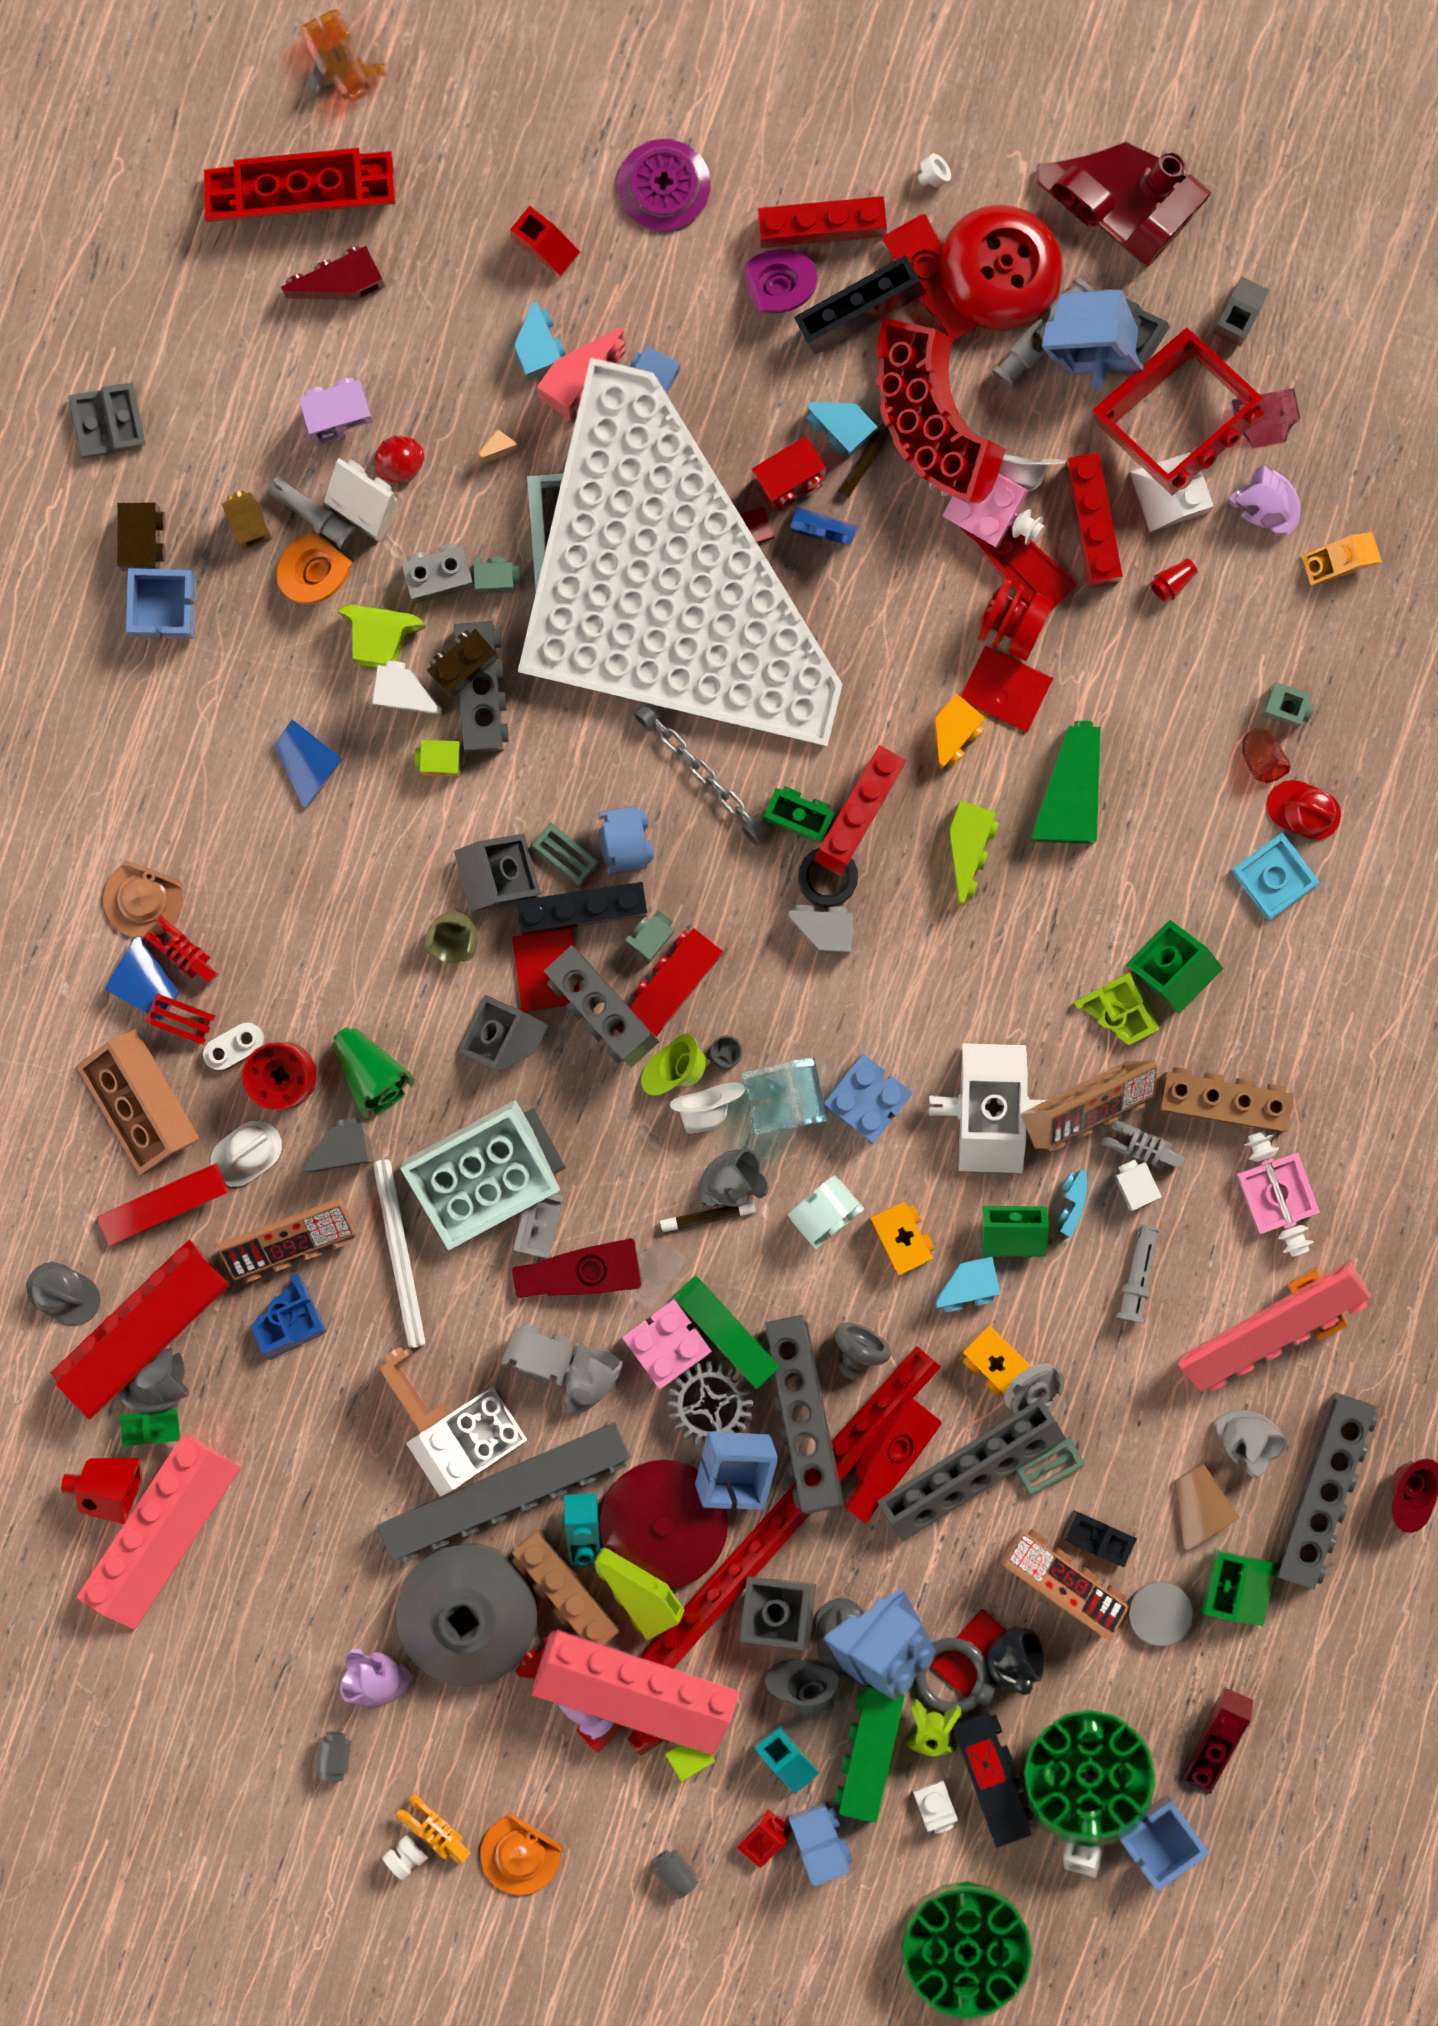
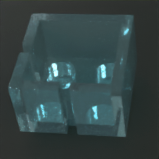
[742,1058,827,1136]

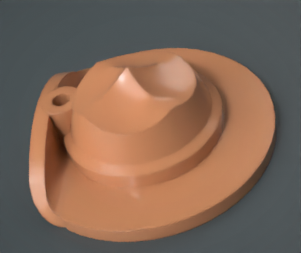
[103,861,183,939]

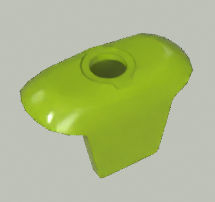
[335,604,426,668]

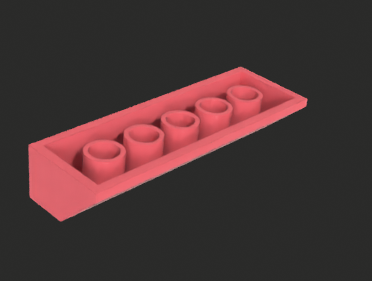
[1178,1261,1371,1392]
[76,1433,241,1630]
[531,1631,740,1755]

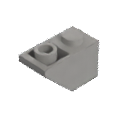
[789,905,853,954]

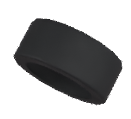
[798,847,858,907]

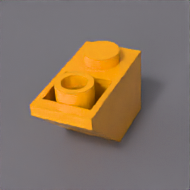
[1301,532,1382,586]
[934,693,985,770]

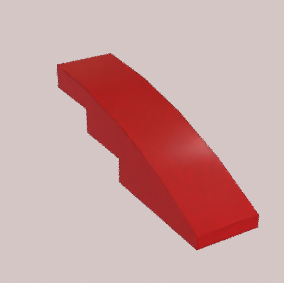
[97,1163,229,1246]

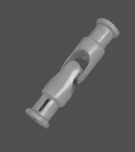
[991,277,1094,389]

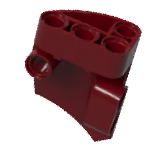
[1037,142,1212,268]

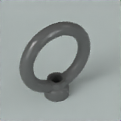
[914,1638,998,1714]

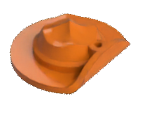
[277,532,353,604]
[480,1814,562,1895]

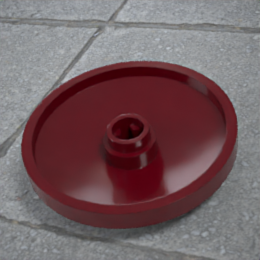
[600,1459,728,1589]

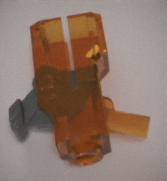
[299,9,386,102]

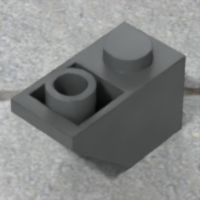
[1213,276,1269,347]

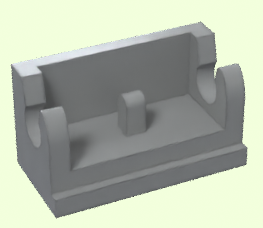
[513,1194,564,1258]

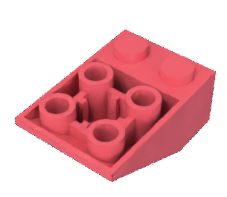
[537,328,626,421]

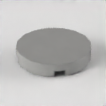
[1004,1363,1065,1415]
[1128,1581,1193,1646]

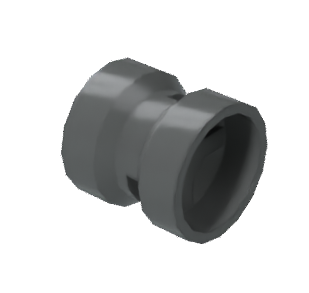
[711,1035,743,1068]

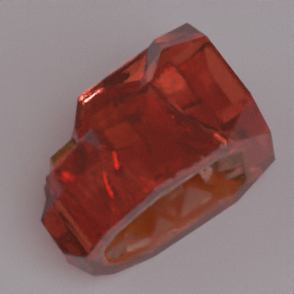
[1242,728,1291,783]

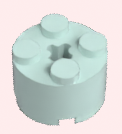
[787,1175,864,1250]

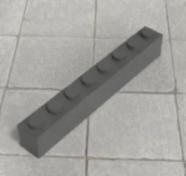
[377,1422,630,1563]

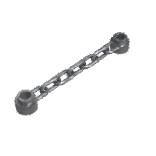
[632,703,770,846]

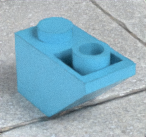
[514,302,566,381]
[806,402,878,458]
[935,1256,1000,1313]

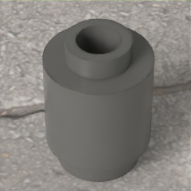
[316,1732,351,1782]
[652,1849,698,1899]

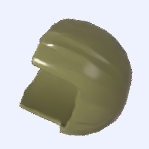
[425,911,478,963]

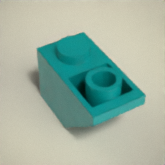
[564,1493,601,1567]
[754,1723,820,1794]

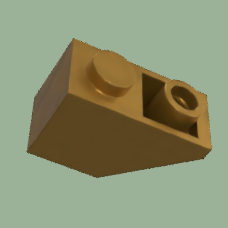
[221,491,272,549]

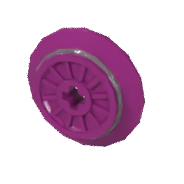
[617,138,711,232]

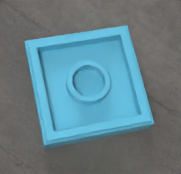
[1230,832,1320,921]

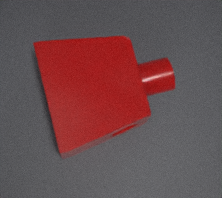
[61,1458,142,1524]

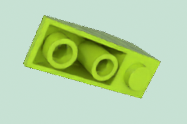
[948,800,999,905]
[594,1547,685,1640]

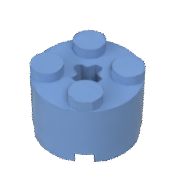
[598,806,653,875]

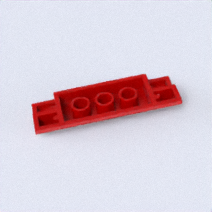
[203,148,397,222]
[50,1239,230,1420]

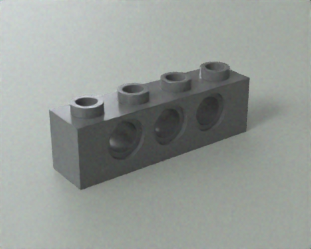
[454,621,509,754]
[544,945,660,1068]

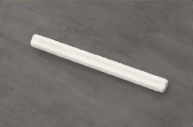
[373,1159,425,1348]

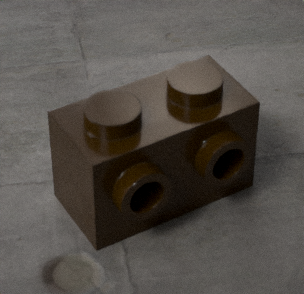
[117,502,166,571]
[427,629,498,699]

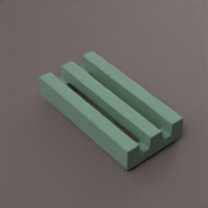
[530,822,600,887]
[1016,1437,1086,1496]

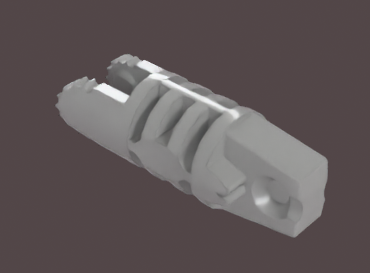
[1101,1120,1185,1169]

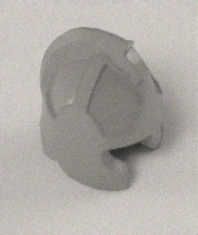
[564,1343,623,1414]
[1214,1410,1287,1478]

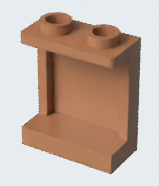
[379,1346,452,1433]

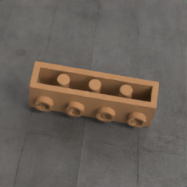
[1158,1067,1294,1133]
[512,1529,620,1646]

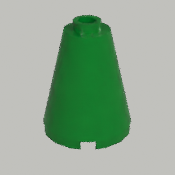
[332,1027,415,1118]

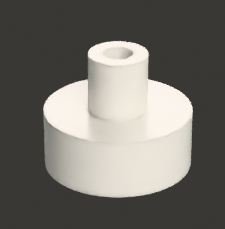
[918,153,951,188]

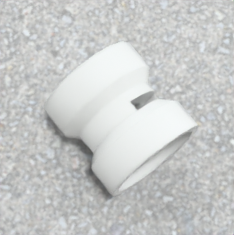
[382,1834,428,1881]

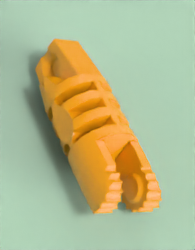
[395,1793,471,1865]

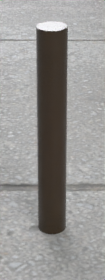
[838,422,891,498]

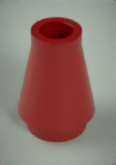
[1150,558,1198,602]

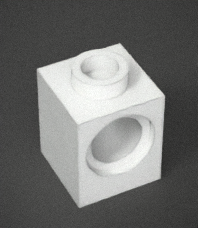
[1114,1159,1162,1211]
[1063,1843,1104,1878]

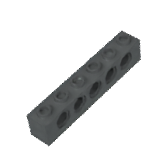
[762,1314,844,1514]
[1275,1392,1378,1590]
[877,1398,1066,1541]

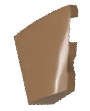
[1175,1463,1240,1551]

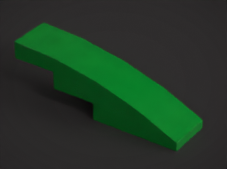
[672,1275,781,1389]

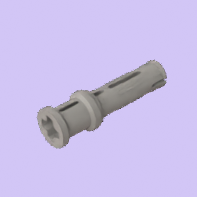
[267,476,357,551]
[1116,1225,1160,1324]

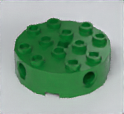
[1024,1710,1155,1848]
[901,1881,1033,2019]

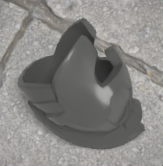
[699,1148,769,1207]
[118,1348,190,1413]

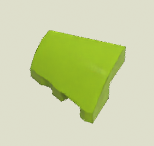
[1074,971,1160,1045]

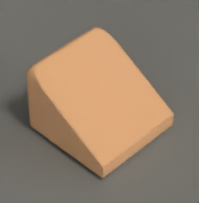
[479,430,518,463]

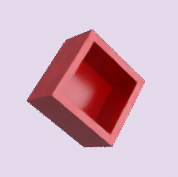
[751,436,826,512]

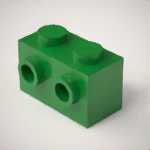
[763,786,835,845]
[980,1206,1049,1257]

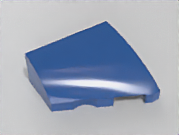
[790,507,858,547]
[275,719,343,808]
[104,936,179,1020]
[251,1273,327,1360]

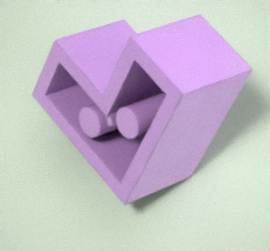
[299,378,373,446]

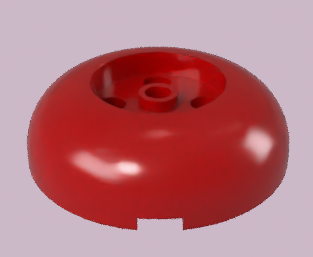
[938,205,1064,331]

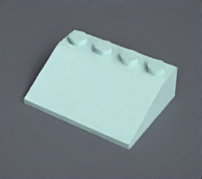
[400,1100,560,1250]

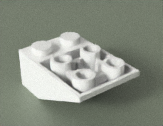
[324,458,400,542]
[406,1387,527,1497]

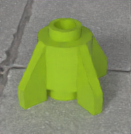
[906,1699,961,1757]

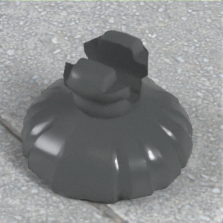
[835,1322,891,1380]

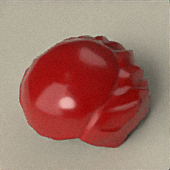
[374,435,425,483]

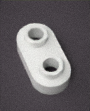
[203,1023,264,1071]

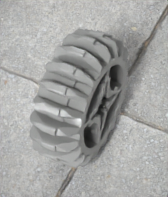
[667,1360,753,1446]

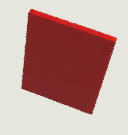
[960,646,1054,733]
[512,929,580,1012]
[931,1609,1007,1707]

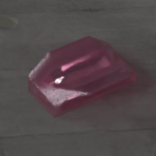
[1230,388,1300,448]

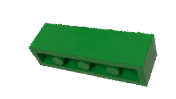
[834,1684,905,1823]

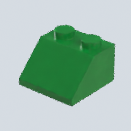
[1126,920,1224,1014]

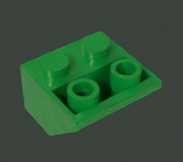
[1200,1548,1277,1626]

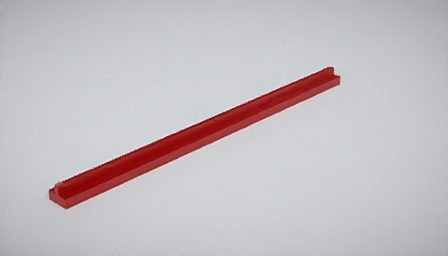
[576,1346,941,1753]

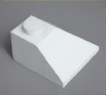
[1129,452,1214,533]
[372,661,442,715]

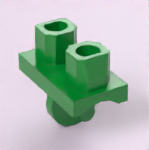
[119,1408,181,1447]

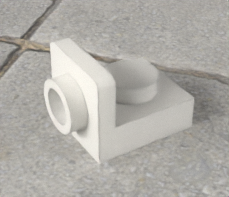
[913,1780,958,1834]

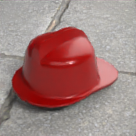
[1266,780,1341,840]

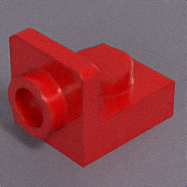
[736,1810,792,1869]

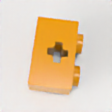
[869,1201,935,1276]
[961,1324,1031,1397]

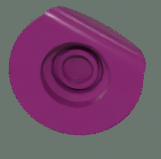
[743,248,818,314]

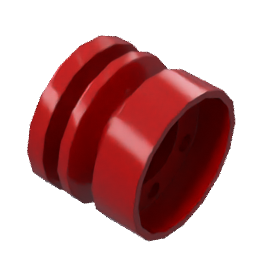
[977,578,1055,661]
[242,1042,317,1110]

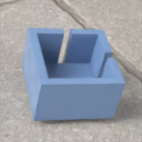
[126,568,197,639]
[823,1054,913,1144]
[695,1432,778,1510]
[1120,1795,1210,1892]

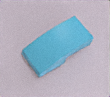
[1057,1169,1087,1237]

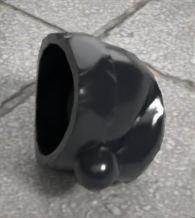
[987,1627,1044,1695]

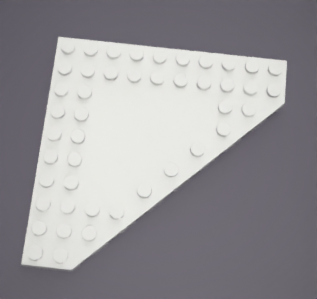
[518,358,843,746]

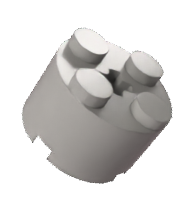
[501,1323,573,1387]

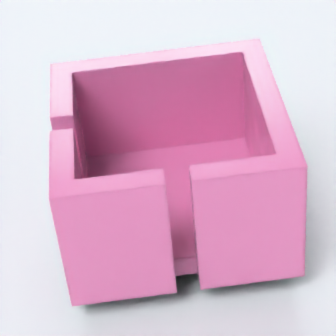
[622,1299,712,1389]

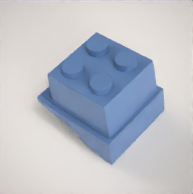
[1042,290,1143,389]
[824,1589,936,1701]

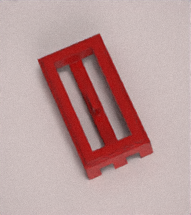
[145,993,215,1045]

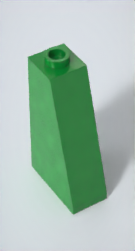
[1030,721,1101,844]

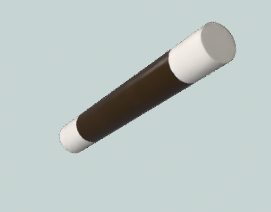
[660,1200,756,1233]

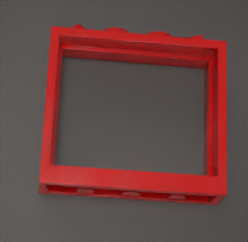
[1092,327,1267,496]

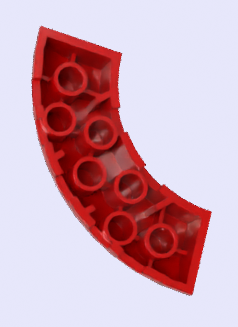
[875,318,1006,504]

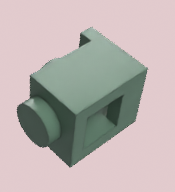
[474,557,520,594]
[1261,682,1314,727]
[625,910,674,962]

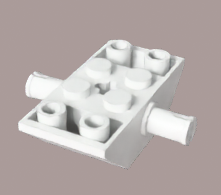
[929,1043,1046,1173]

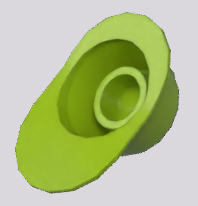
[641,1034,710,1096]

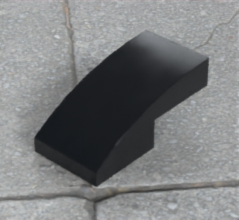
[1061,1510,1137,1568]

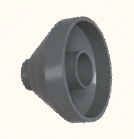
[396,1543,538,1687]

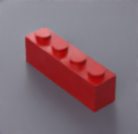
[757,196,887,248]
[1064,452,1123,588]
[813,745,907,876]
[615,928,723,1037]

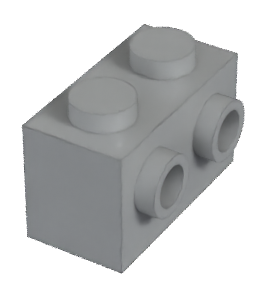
[401,543,474,604]

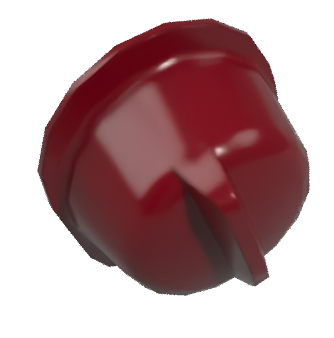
[1391,1458,1438,1533]

